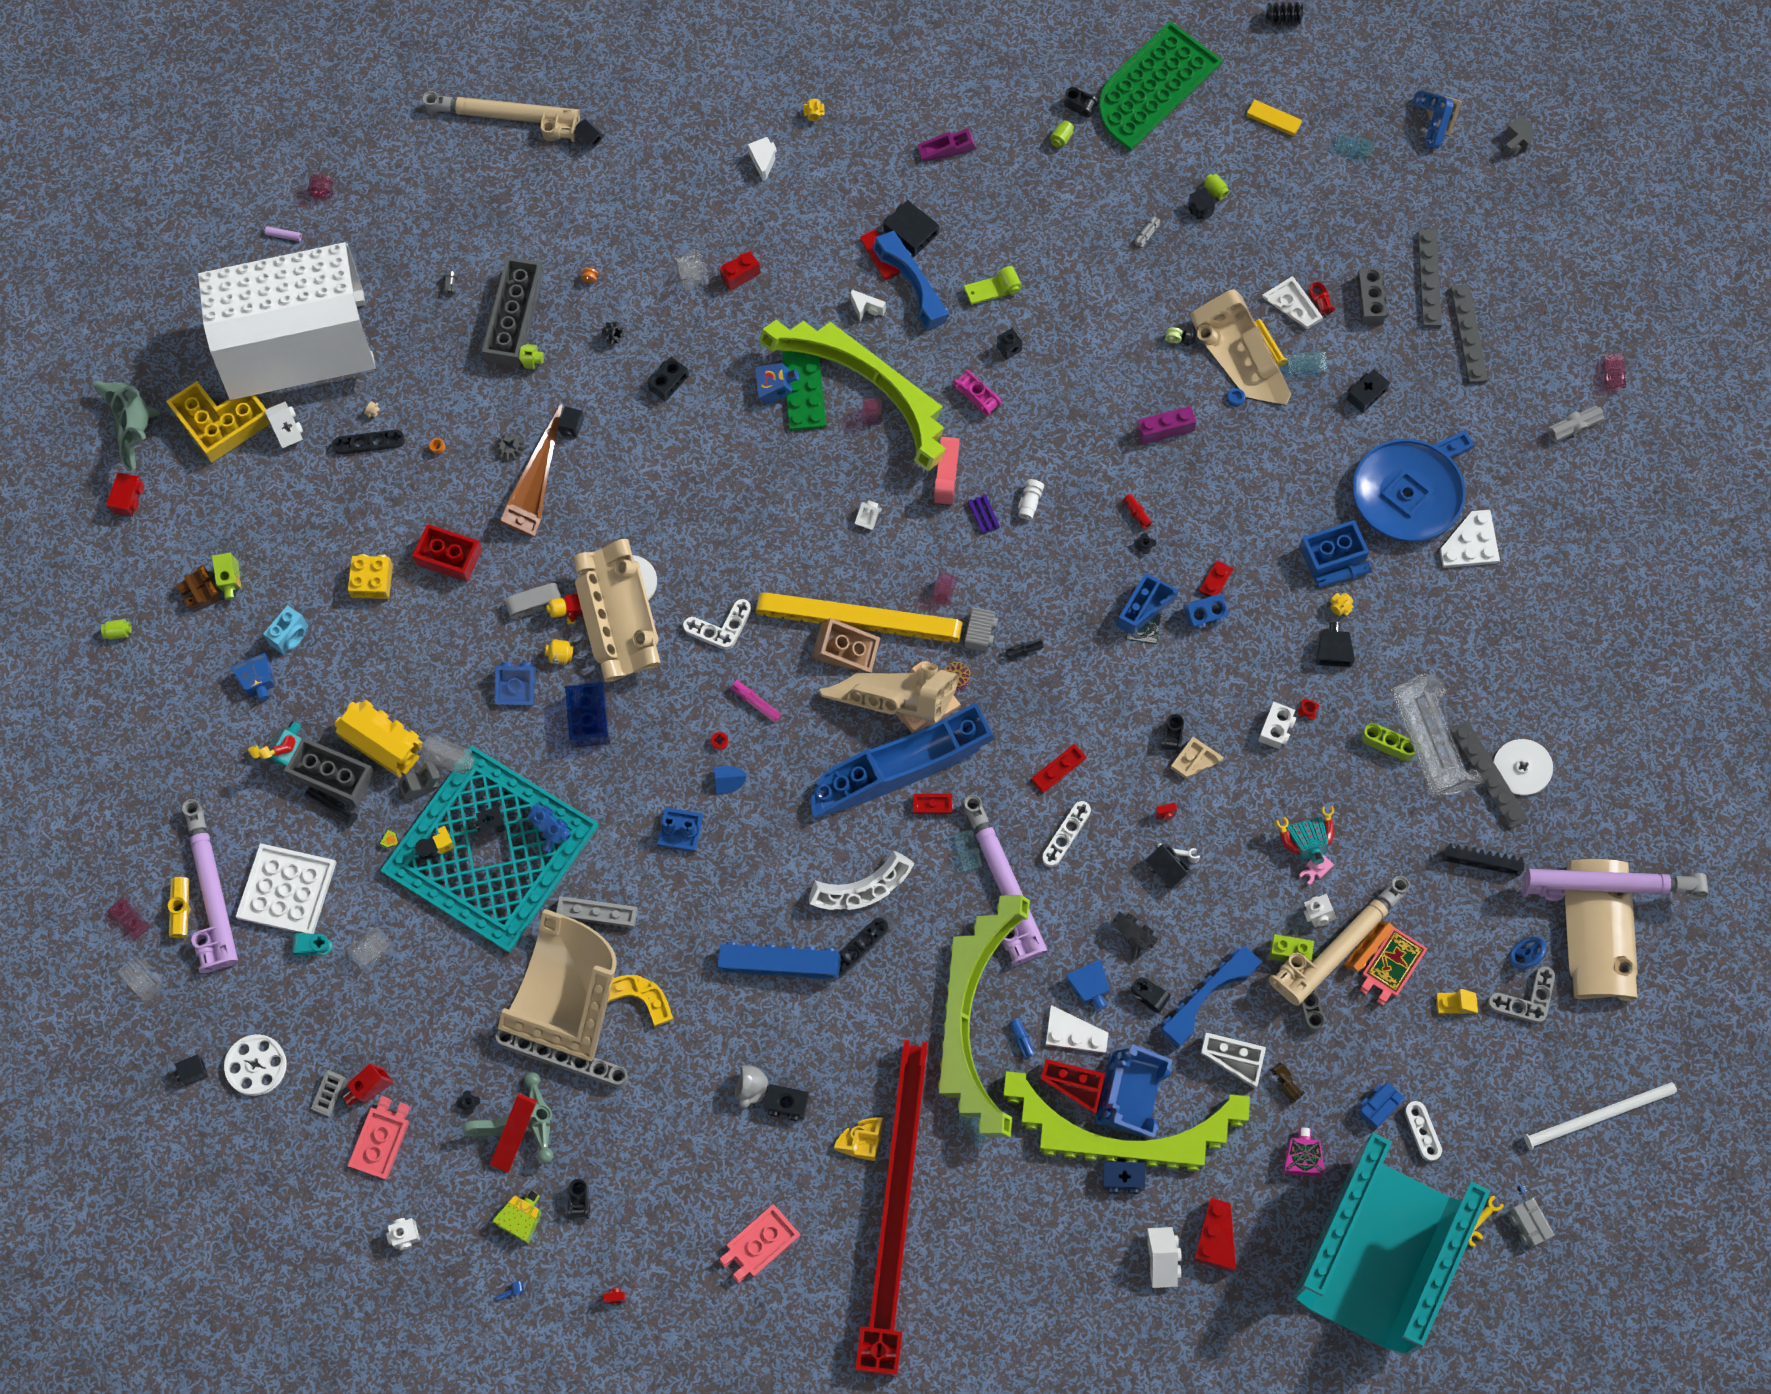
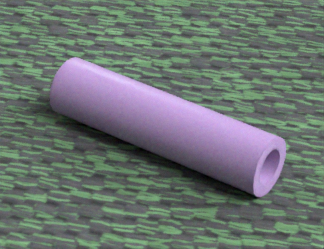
[265,226,302,242]

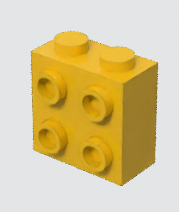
[348,554,393,599]

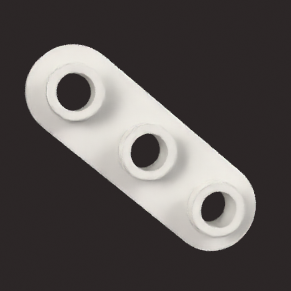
[1405,1101,1442,1162]

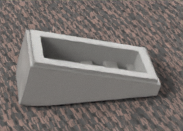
[311,1070,348,1117]

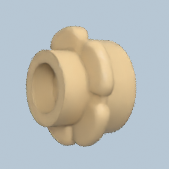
[364,401,380,418]

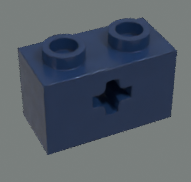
[1103,1161,1145,1194]

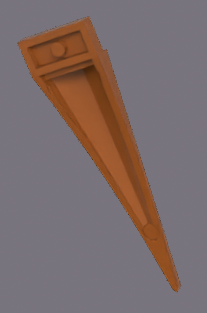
[499,404,562,538]

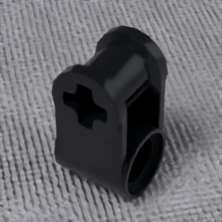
[1064,87,1099,118]
[1160,714,1184,753]
[1131,978,1171,1013]
[567,1179,590,1220]

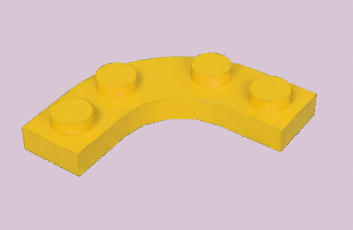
[608,975,674,1027]

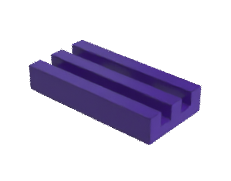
[968,494,1000,534]

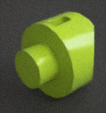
[519,344,544,370]

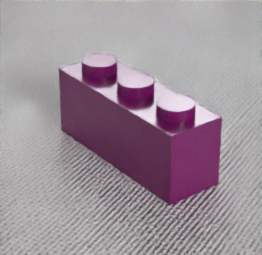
[1136,406,1197,445]

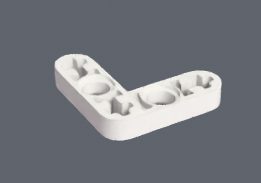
[683,599,751,650]

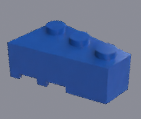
[1116,572,1179,635]

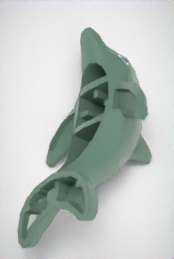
[93,381,160,471]

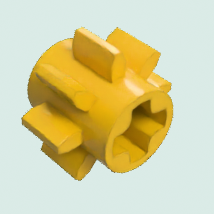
[804,99,824,121]
[1330,593,1354,616]

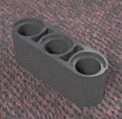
[1299,988,1325,1033]

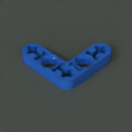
[1413,90,1453,149]

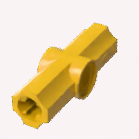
[168,877,190,939]

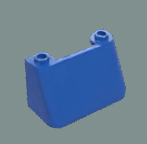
[1095,1044,1172,1138]

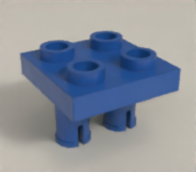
[657,807,704,852]

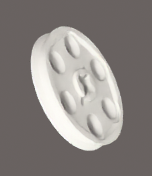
[224,1035,286,1096]

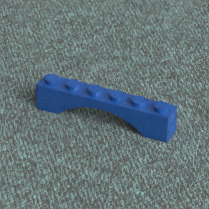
[872,231,949,330]
[1161,945,1262,1049]

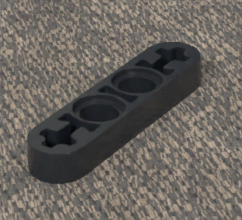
[332,430,405,455]
[839,918,888,978]

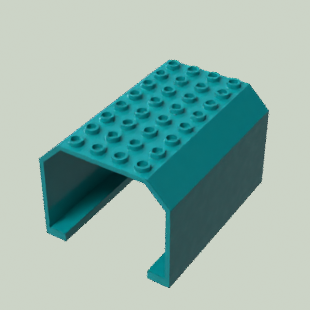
[1292,1133,1491,1356]

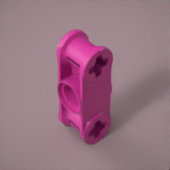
[952,369,1002,416]

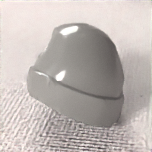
[735,1065,768,1108]

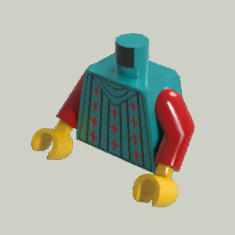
[248,720,302,766]
[1274,805,1334,865]

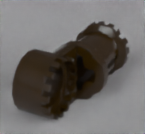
[1271,1062,1305,1104]

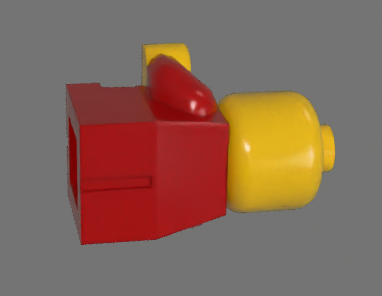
[546,593,583,625]

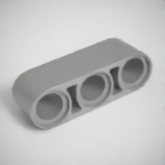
[505,583,562,619]

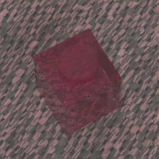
[862,398,882,425]
[933,572,957,604]

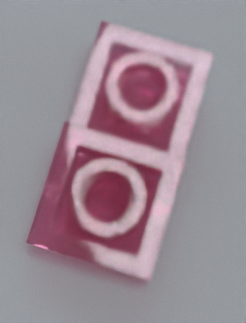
[1604,353,1626,389]
[108,896,150,940]

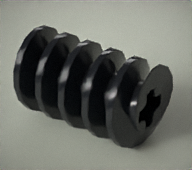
[1266,2,1303,25]

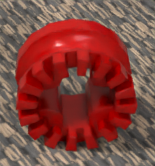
[711,732,729,750]

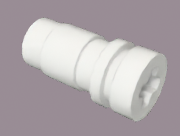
[1018,479,1044,520]

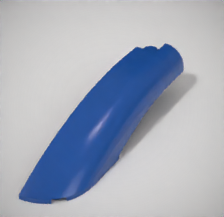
[811,702,996,818]

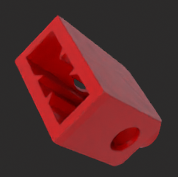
[343,1063,394,1106]

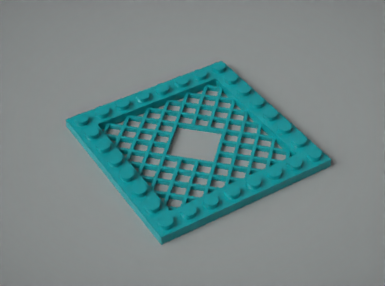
[380,745,600,954]

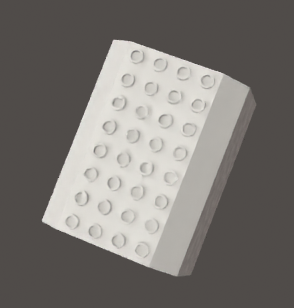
[198,242,376,400]

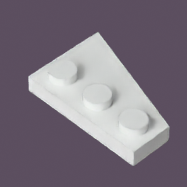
[1262,276,1323,330]
[1046,1005,1108,1054]

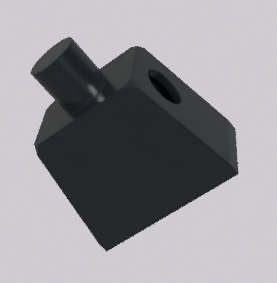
[1316,622,1355,667]

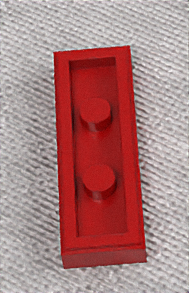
[860,229,900,281]
[1030,744,1087,794]

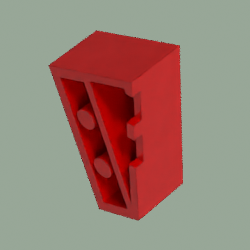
[1041,1059,1105,1114]
[1193,1197,1236,1273]

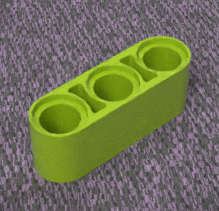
[1362,723,1418,761]

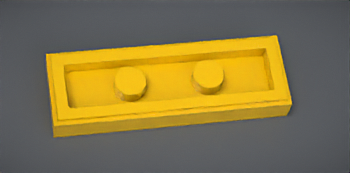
[1246,99,1302,136]

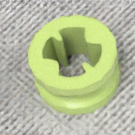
[1165,327,1183,344]

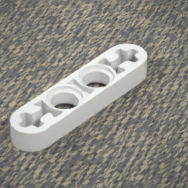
[1042,801,1091,867]

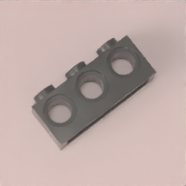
[1356,268,1388,325]

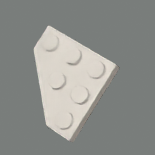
[1440,510,1500,568]

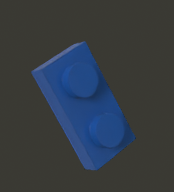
[1434,430,1475,458]

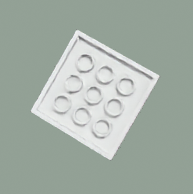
[236,843,337,934]

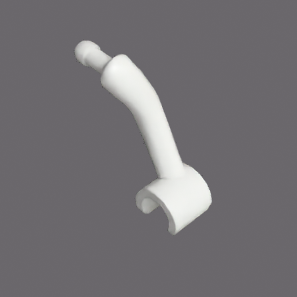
[1158,843,1200,863]

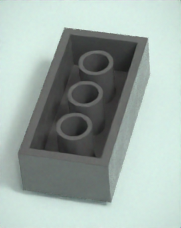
[284,737,375,807]

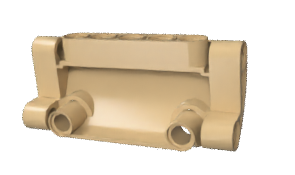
[1565,859,1638,1001]

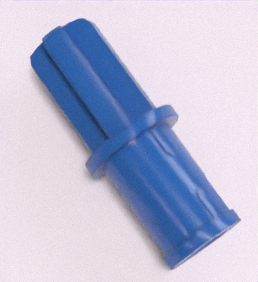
[1009,1018,1035,1059]

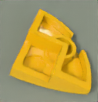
[834,1117,883,1161]

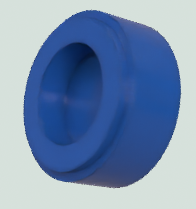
[1227,388,1246,407]

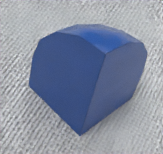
[714,766,746,794]

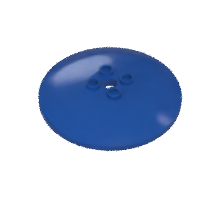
[1352,439,1466,542]

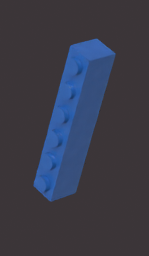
[717,942,841,980]

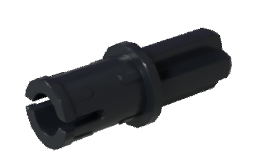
[1005,639,1044,660]

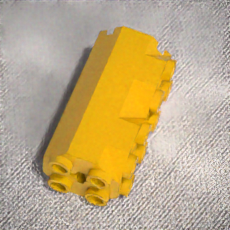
[334,700,423,778]

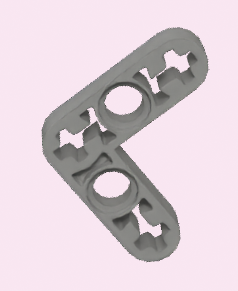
[1488,966,1555,1023]

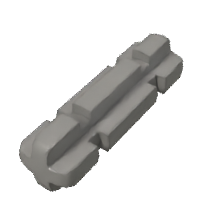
[1135,216,1160,247]

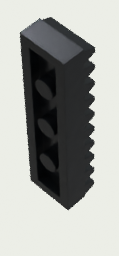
[1442,843,1525,876]

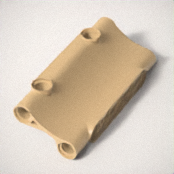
[573,539,661,682]

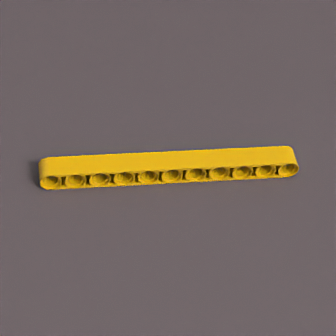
[756,592,963,643]

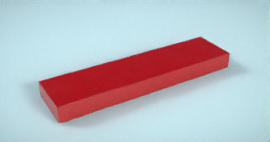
[490,1093,537,1173]

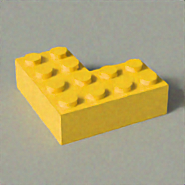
[166,381,271,463]

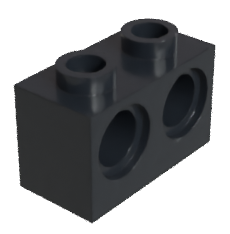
[647,357,689,402]

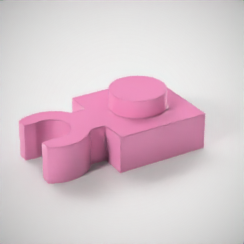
[1299,855,1334,886]

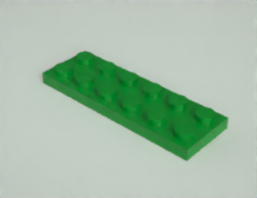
[782,328,826,431]

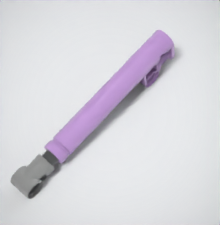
[964,795,1048,967]
[182,799,238,973]
[1521,869,1709,901]

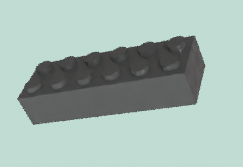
[482,257,544,368]

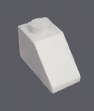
[748,137,777,181]

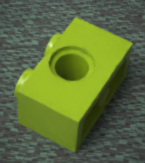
[1269,934,1314,964]

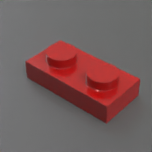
[1199,560,1234,597]
[913,793,952,814]

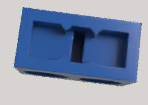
[1183,593,1229,629]

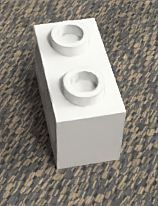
[1258,702,1296,749]

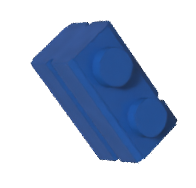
[1357,1082,1405,1130]

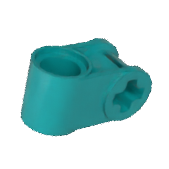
[292,933,333,956]

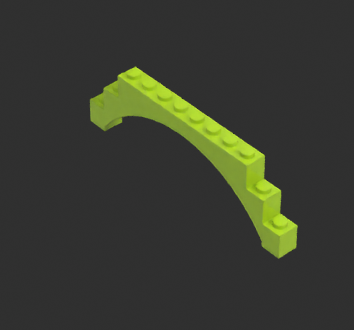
[759,320,946,471]
[938,895,1030,1138]
[1003,1071,1250,1171]

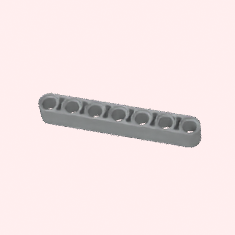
[496,1030,629,1088]

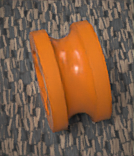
[581,268,598,284]

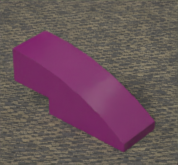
[917,128,977,161]

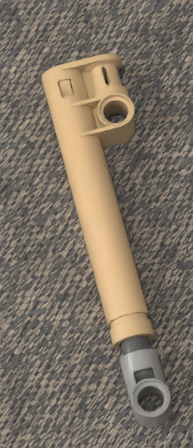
[423,91,580,142]
[1269,876,1410,1006]

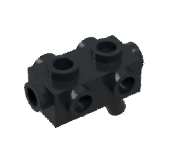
[1113,911,1158,959]

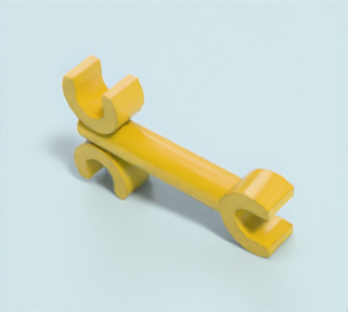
[1468,1196,1504,1248]

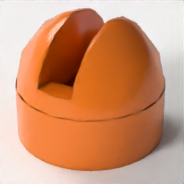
[429,438,446,454]

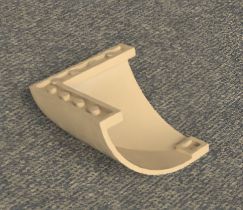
[498,909,617,1062]

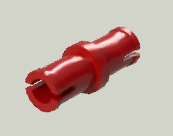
[1122,494,1153,529]

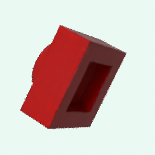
[1155,802,1177,821]
[603,1288,627,1304]

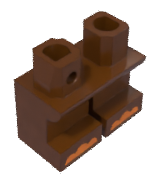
[176,565,223,610]

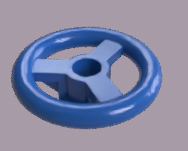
[1509,936,1546,969]

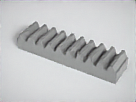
[556,896,638,929]

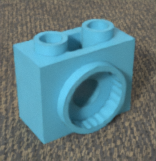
[263,605,308,655]

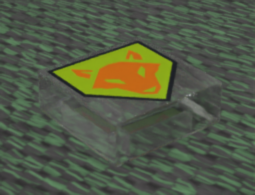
[378,828,405,853]

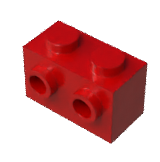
[720,251,761,291]
[106,472,144,517]

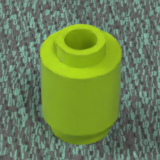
[1050,120,1074,147]
[1204,174,1230,201]
[101,619,132,640]

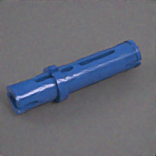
[1314,561,1372,589]

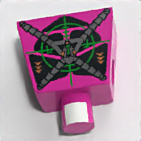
[1283,1128,1324,1177]

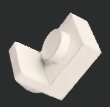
[855,500,882,530]

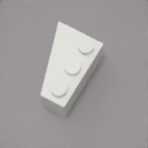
[1200,1033,1266,1088]

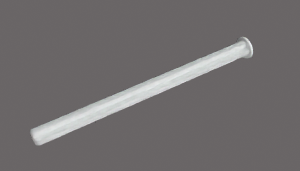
[1524,1082,1677,1150]

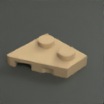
[1171,737,1224,779]

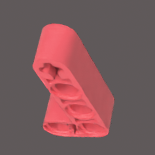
[934,436,960,505]

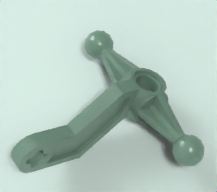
[462,1072,554,1164]

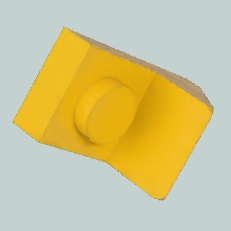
[1436,989,1478,1014]

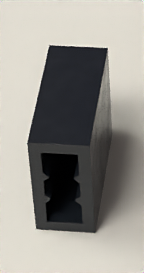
[883,200,939,256]

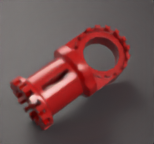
[1308,281,1335,317]

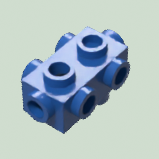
[527,803,571,852]

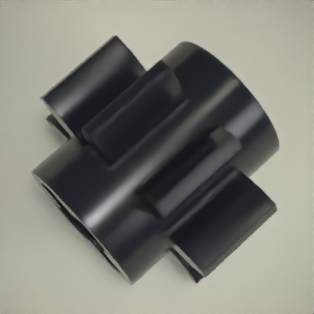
[601,322,624,344]

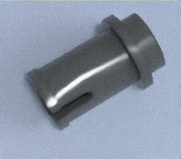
[443,271,458,295]

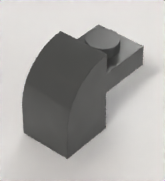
[1503,115,1534,158]
[398,761,440,800]

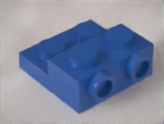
[495,662,536,705]

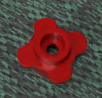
[1297,699,1319,720]

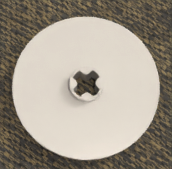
[1494,739,1553,796]

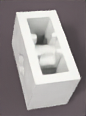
[265,401,304,448]

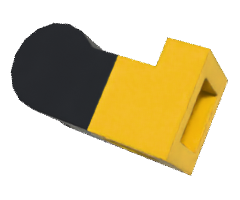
[415,826,455,860]

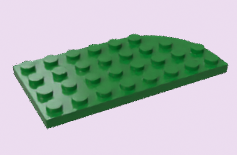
[1100,21,1223,152]

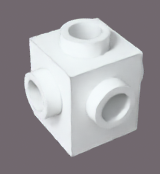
[1304,894,1337,927]
[386,1218,420,1250]

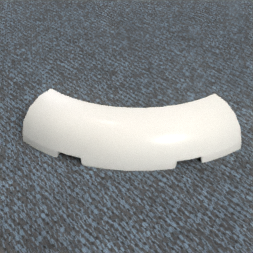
[809,850,914,910]

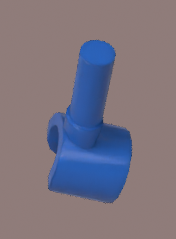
[496,1281,524,1301]

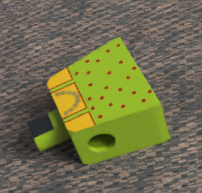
[212,553,241,600]
[493,1190,542,1244]

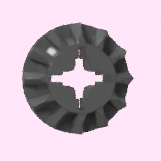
[495,433,525,461]

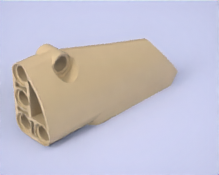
[1190,290,1291,405]
[819,663,959,722]

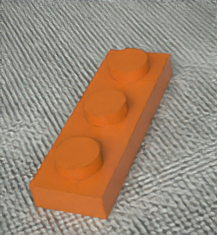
[1343,921,1394,972]

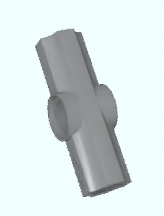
[1548,406,1604,443]

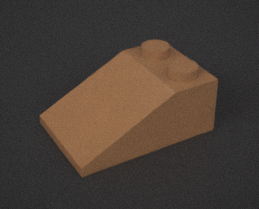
[812,618,880,673]

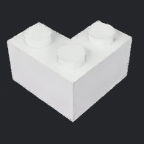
[1147,1227,1181,1288]

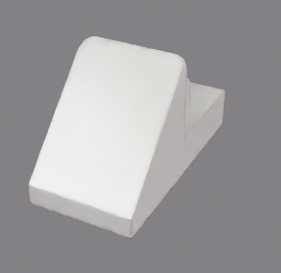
[851,290,886,322]

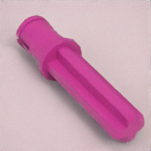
[730,680,781,722]

